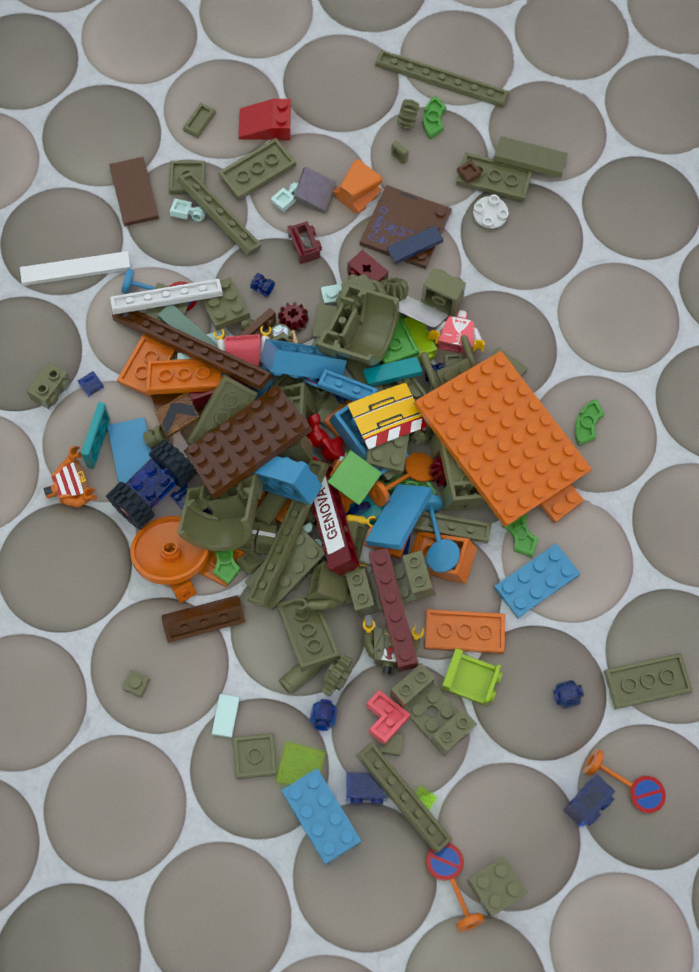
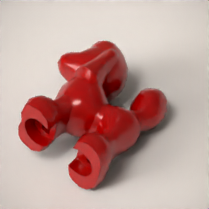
[306,413,345,462]

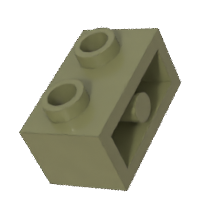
[27,362,70,409]

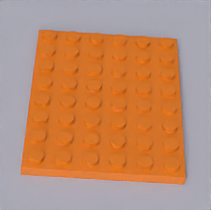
[413,351,592,527]

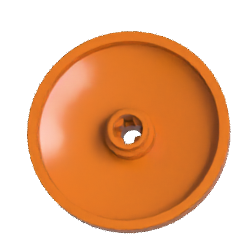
[130,516,210,585]

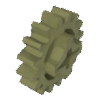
[322,654,353,697]

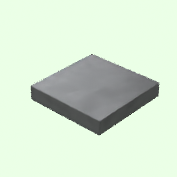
[293,166,336,214]

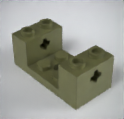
[269,382,316,463]
[429,434,486,512]
[345,550,436,617]
[390,663,477,756]

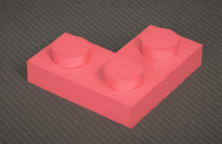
[366,690,411,745]

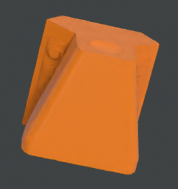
[333,159,382,213]

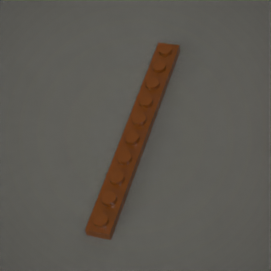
[112,310,272,390]

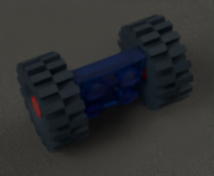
[106,440,197,530]

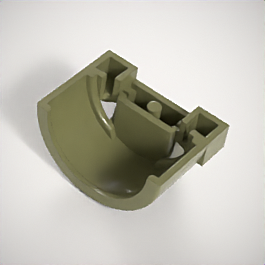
[317,283,399,366]
[177,474,263,551]

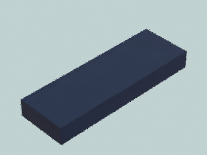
[387,226,443,265]

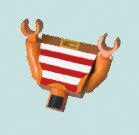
[43,446,97,508]

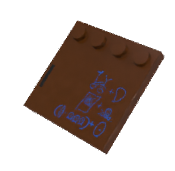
[360,185,452,269]

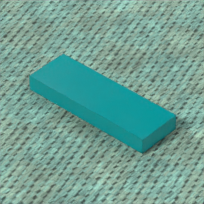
[363,357,422,387]

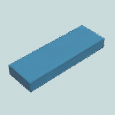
[317,369,378,401]

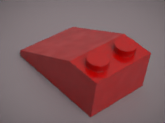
[238,98,291,140]

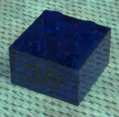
[563,774,616,828]

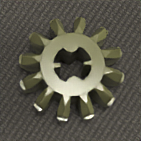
[397,99,419,129]
[380,277,409,301]

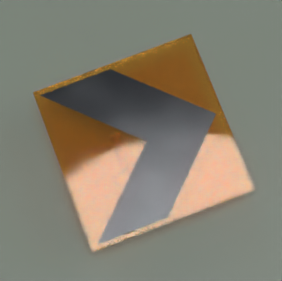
[155,392,200,438]

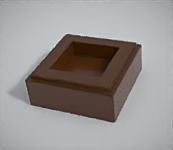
[457,160,482,184]

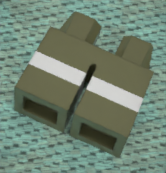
[237,519,277,555]

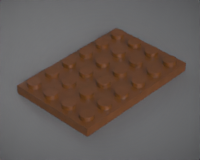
[184,385,313,499]

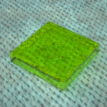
[275,741,326,786]

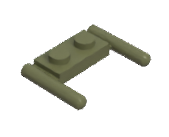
[420,335,477,390]

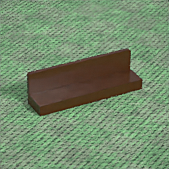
[162,595,245,643]

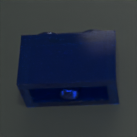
[346,772,388,805]

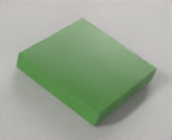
[327,450,382,505]

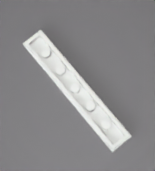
[20,251,131,286]
[110,279,223,314]

